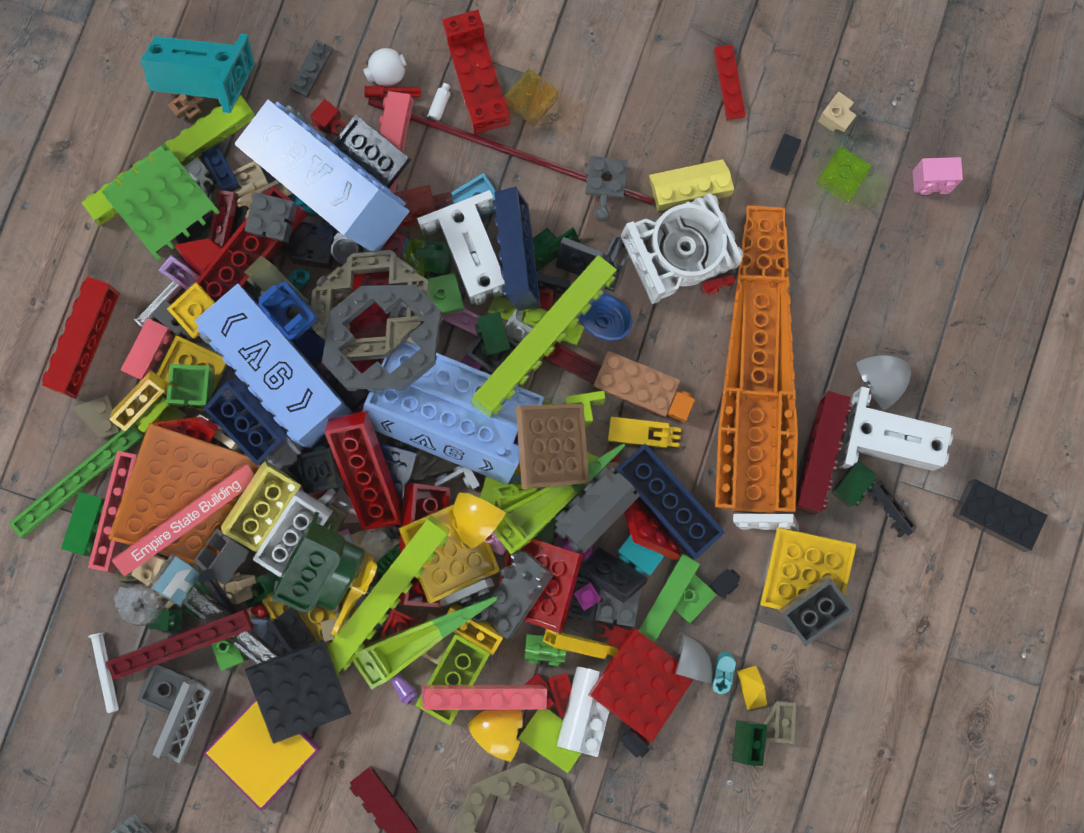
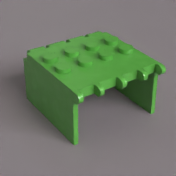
[101,143,220,260]

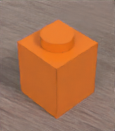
[667,391,695,423]

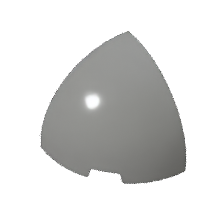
[856,355,911,410]
[675,635,713,684]

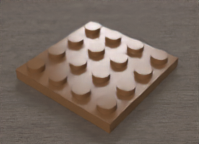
[516,404,589,489]

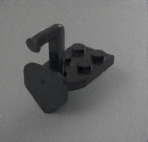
[555,237,629,292]

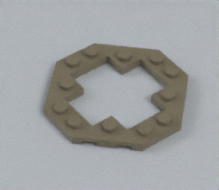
[311,250,430,361]
[455,762,583,833]

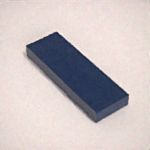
[201,144,240,192]

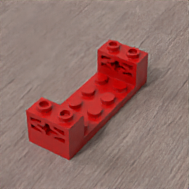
[442,9,511,135]

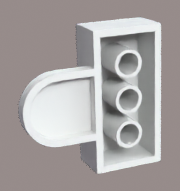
[252,489,333,577]

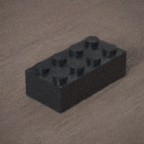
[952,479,1048,552]

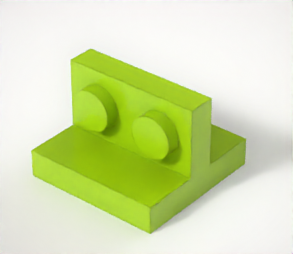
[564,391,605,427]
[134,394,188,433]

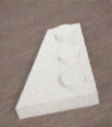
[733,514,799,531]

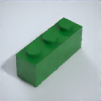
[61,492,105,556]

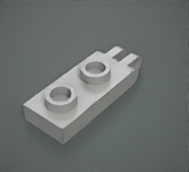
[440,578,494,606]

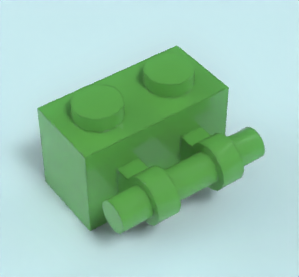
[525,634,566,666]

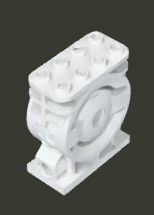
[621,193,743,305]

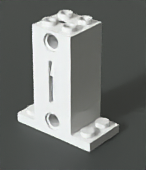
[417,190,505,305]
[838,387,953,471]

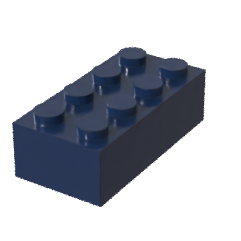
[203,378,290,466]

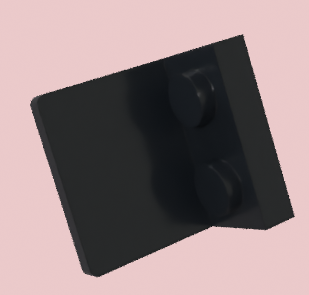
[267,607,316,653]

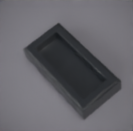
[770,133,802,176]

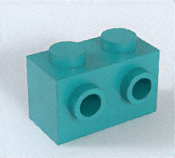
[617,534,664,576]

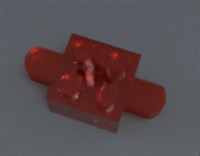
[393,185,454,227]

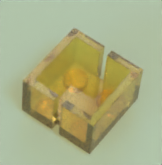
[504,68,558,127]

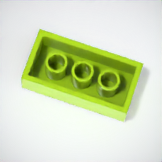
[415,634,491,726]

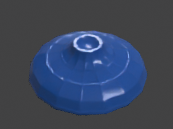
[579,293,633,341]

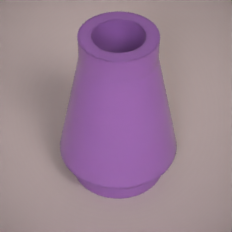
[391,674,419,705]

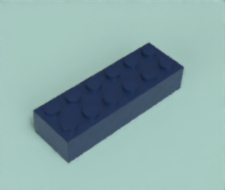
[493,186,541,311]
[615,443,725,560]

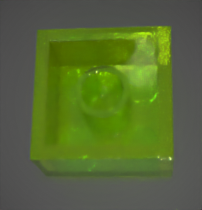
[816,146,872,204]

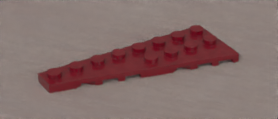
[320,232,405,390]

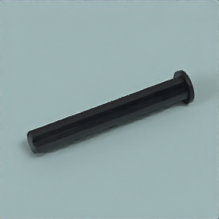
[199,569,238,616]

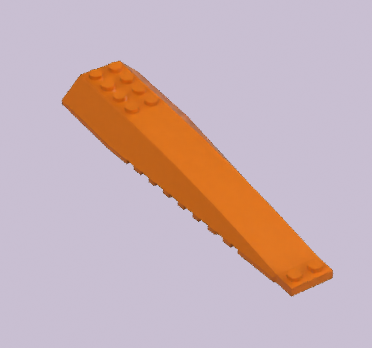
[715,205,798,514]

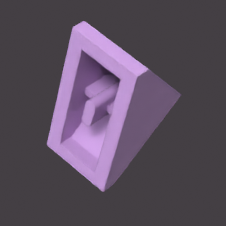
[159,255,200,290]

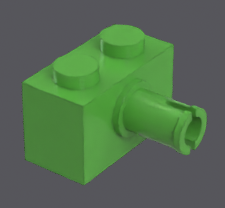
[211,634,248,671]

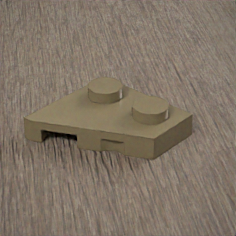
[72,396,120,439]
[411,449,456,481]
[763,701,797,744]

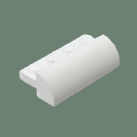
[557,667,609,757]

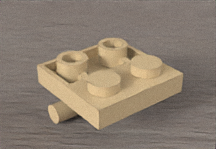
[233,161,269,208]

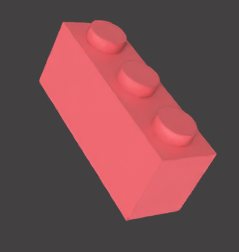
[121,318,173,380]

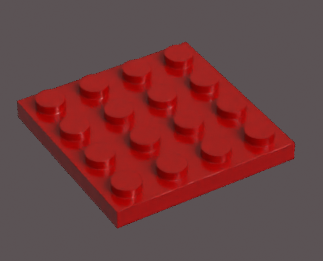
[497,538,583,633]
[588,628,694,743]

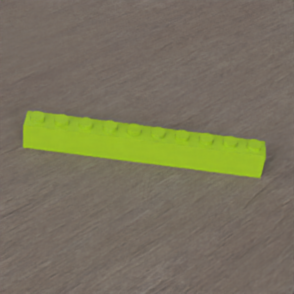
[82,95,255,226]
[471,255,617,418]
[327,515,450,679]

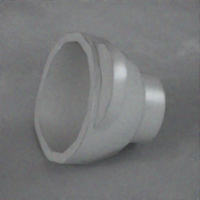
[331,232,359,265]

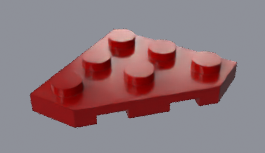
[153,417,219,443]
[624,499,681,560]

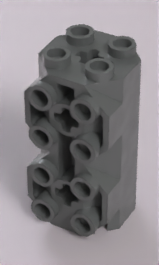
[554,467,640,553]

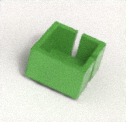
[166,364,215,408]

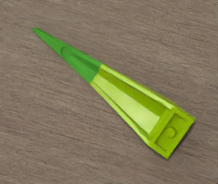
[493,444,625,555]
[351,596,498,689]

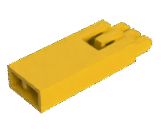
[608,417,682,449]
[543,629,618,659]

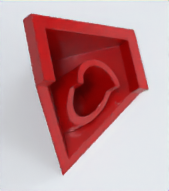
[174,237,222,275]
[381,609,422,638]

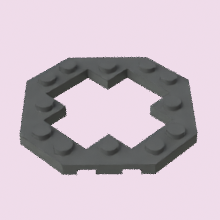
[322,285,442,391]

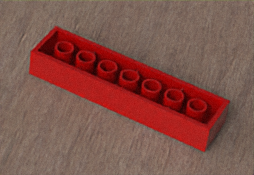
[196,186,308,303]

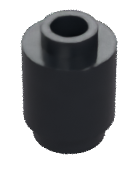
[620,728,650,758]

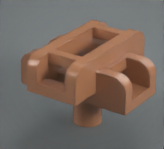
[168,93,203,121]

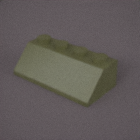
[245,256,311,320]

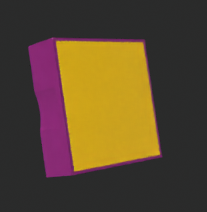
[203,699,322,811]

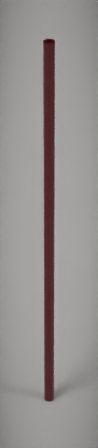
[368,98,654,205]

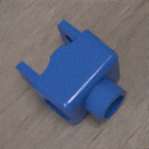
[258,282,318,340]

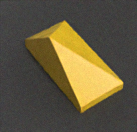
[737,666,767,710]

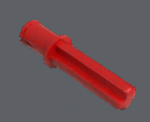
[364,85,421,99]

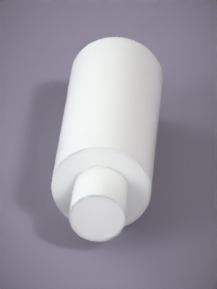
[427,83,451,122]

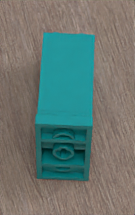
[141,33,255,113]

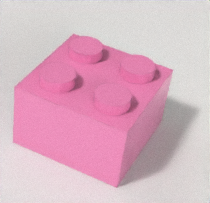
[913,157,963,195]

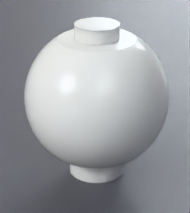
[364,48,407,87]

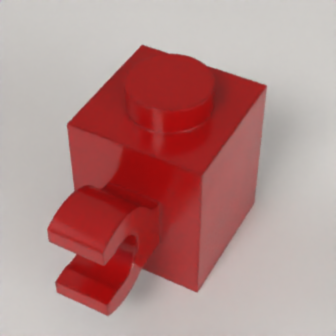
[310,98,346,137]

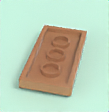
[593,351,680,417]

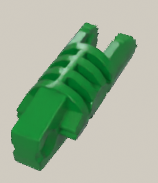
[372,545,399,590]

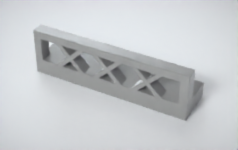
[152,679,213,764]

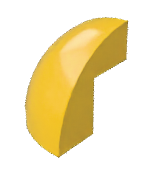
[453,493,506,548]
[467,709,523,762]

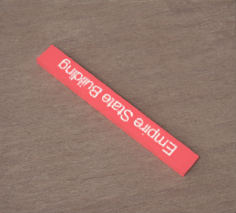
[112,464,254,577]

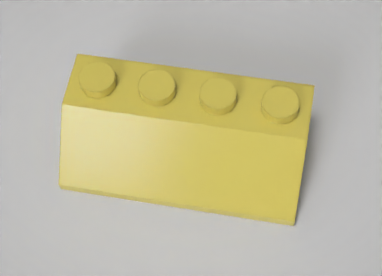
[649,159,734,212]
[221,460,301,552]

